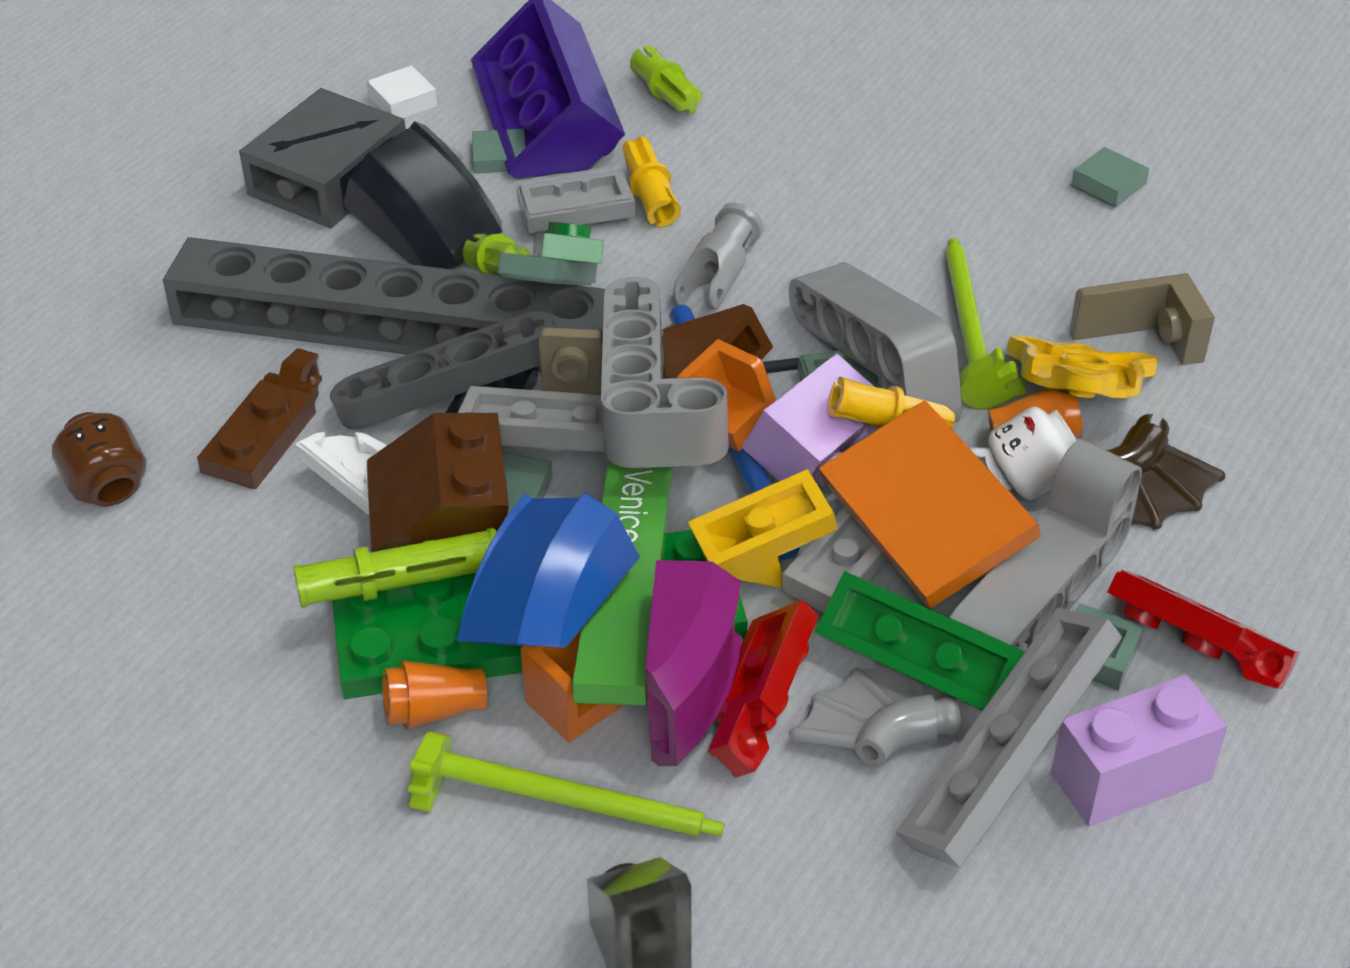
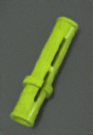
[293,528,497,608]

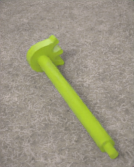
[946,237,1026,409]
[408,731,725,837]

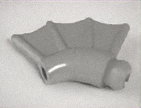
[789,667,961,766]

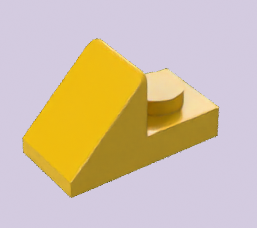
[688,469,838,588]

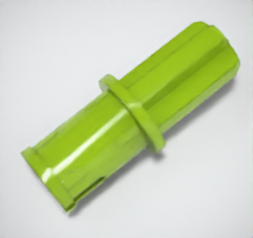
[630,45,702,115]
[463,234,530,276]

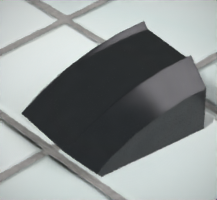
[343,121,503,269]

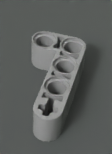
[788,262,962,423]
[601,277,729,468]
[949,439,1142,651]

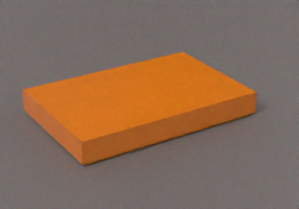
[819,400,1041,609]

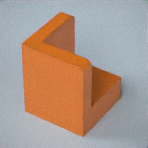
[677,339,776,452]
[520,630,622,743]

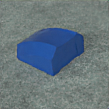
[457,492,640,648]

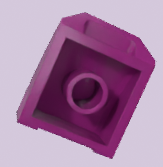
[645,560,742,766]

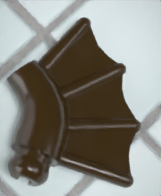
[1106,414,1226,530]

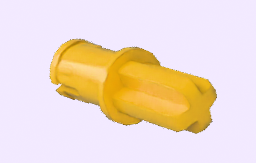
[622,136,681,227]
[827,376,955,429]

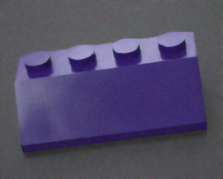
[470,0,625,178]

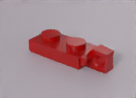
[1107,570,1300,689]
[708,600,819,778]

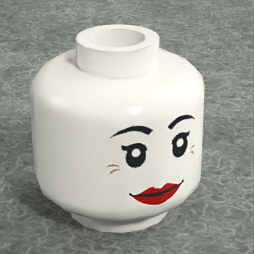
[988,407,1077,501]

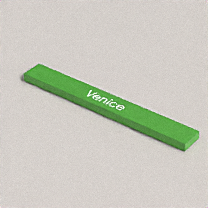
[573,364,674,705]

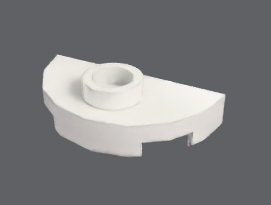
[295,432,386,515]

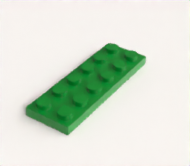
[332,530,748,700]

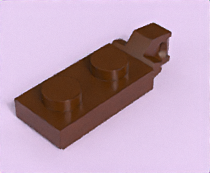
[197,348,322,489]

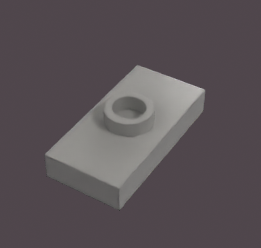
[516,169,635,234]

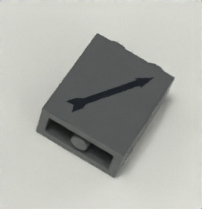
[239,88,406,229]

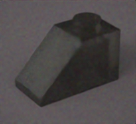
[587,857,692,968]

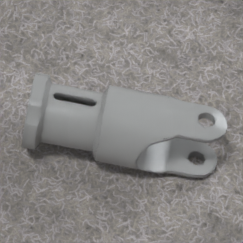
[673,202,763,308]

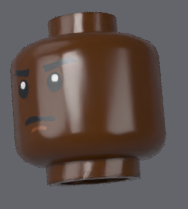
[52,412,147,507]

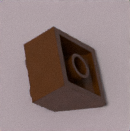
[366,412,509,552]

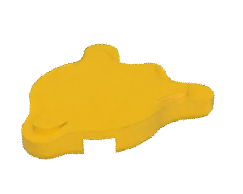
[1006,335,1158,398]

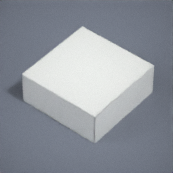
[367,65,438,118]

